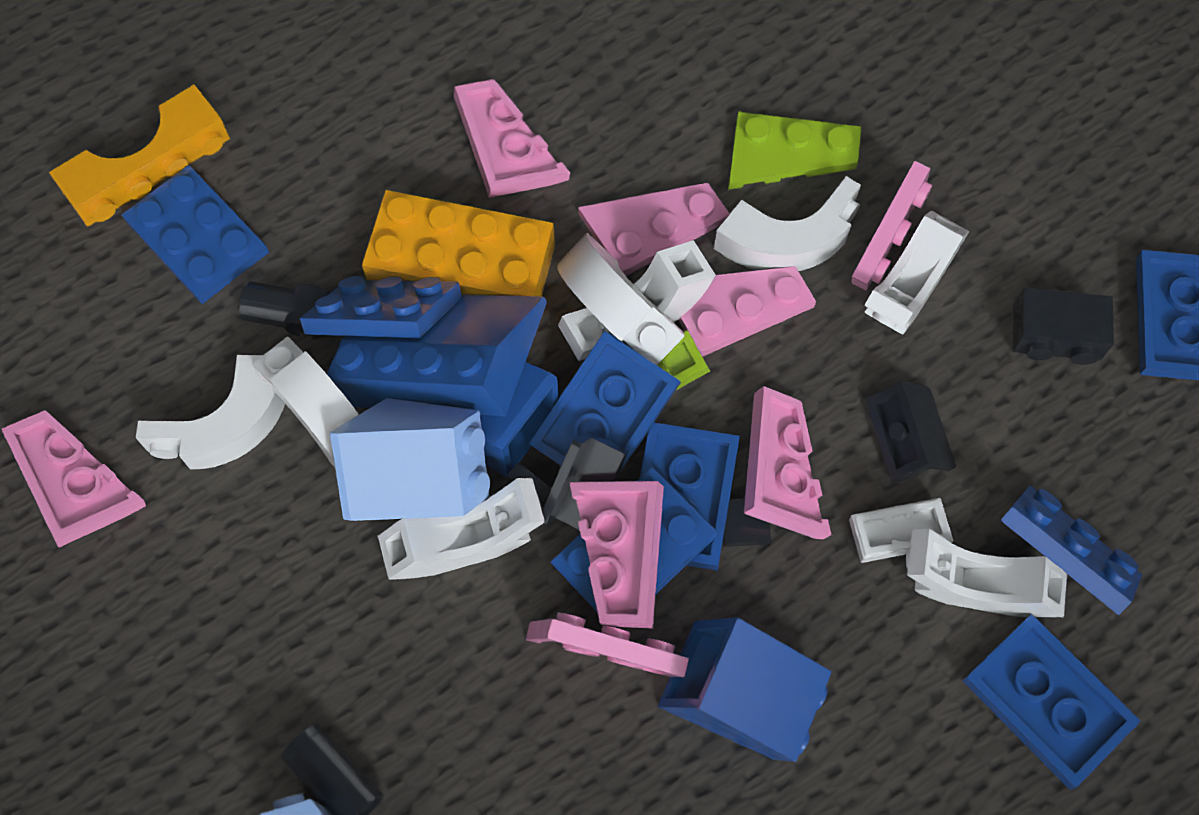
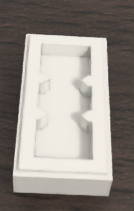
[849,498,953,563]

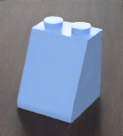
[330,398,490,521]

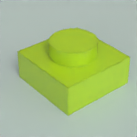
[657,330,710,390]

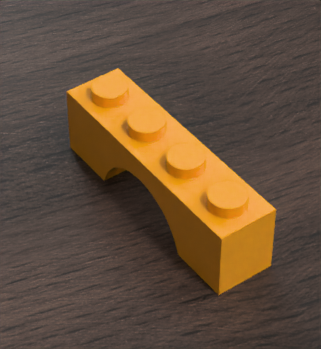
[49,85,230,227]

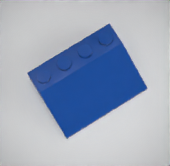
[327,295,547,417]

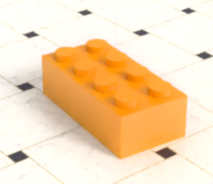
[362,190,555,297]

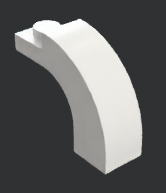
[714,176,861,271]
[865,210,969,335]
[557,233,685,365]
[558,240,716,361]
[252,337,359,467]
[136,355,285,470]
[378,478,545,580]
[906,528,1067,617]

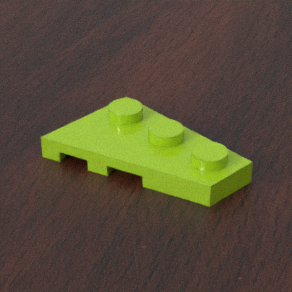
[728,112,861,190]

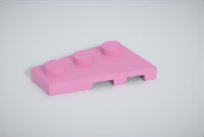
[454,79,570,198]
[851,161,933,291]
[578,183,730,276]
[678,266,816,357]
[744,386,831,539]
[2,410,146,547]
[569,481,664,628]
[526,613,689,677]

